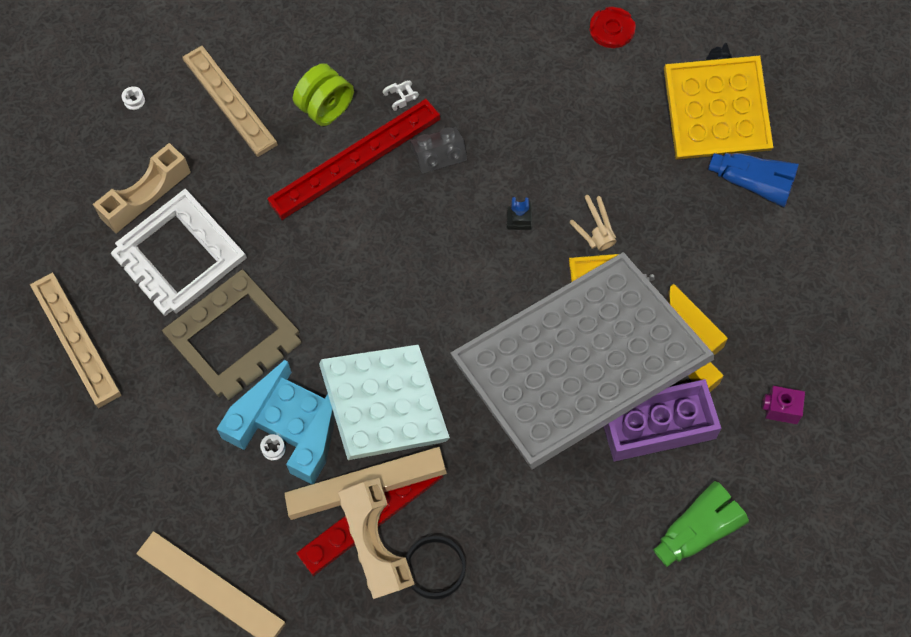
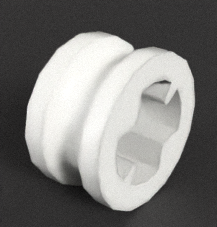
[122,87,145,110]
[260,434,285,460]

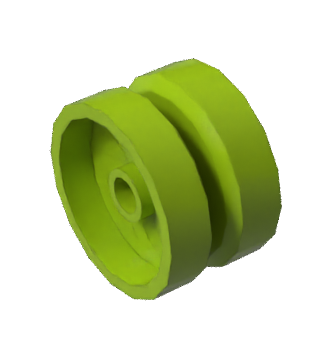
[293,64,354,126]

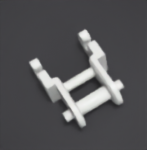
[383,81,419,111]

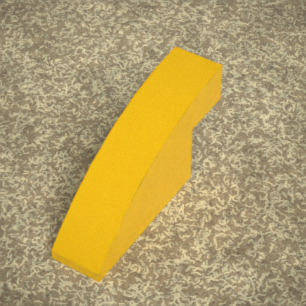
[667,284,728,392]

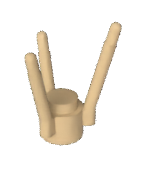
[570,195,616,251]

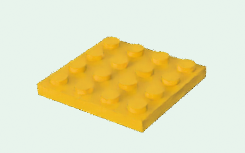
[664,56,773,160]

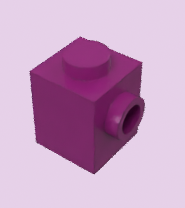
[762,386,805,424]

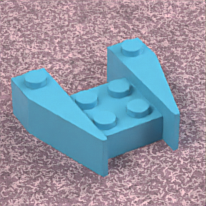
[217,360,335,484]

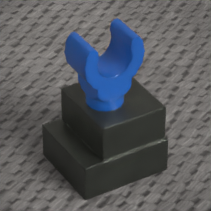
[507,197,532,230]

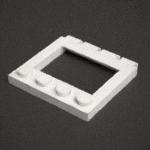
[111,189,247,316]

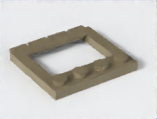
[162,269,302,401]

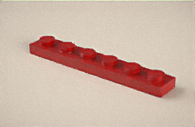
[296,475,443,576]

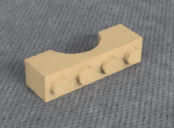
[93,143,191,233]
[338,478,414,599]

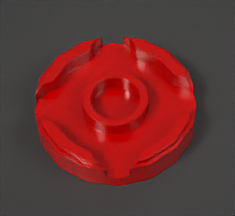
[589,7,636,48]

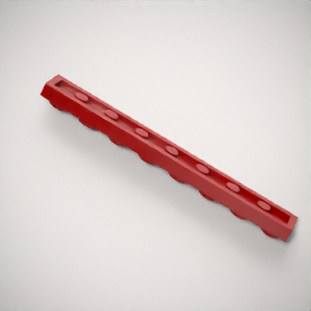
[267,99,440,220]

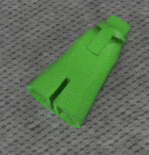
[653,481,749,567]

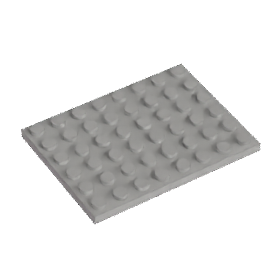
[451,252,714,469]

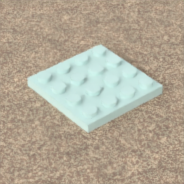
[319,345,450,460]

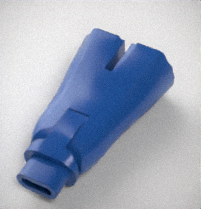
[708,153,799,208]

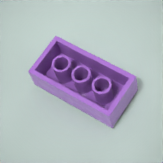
[604,379,722,462]

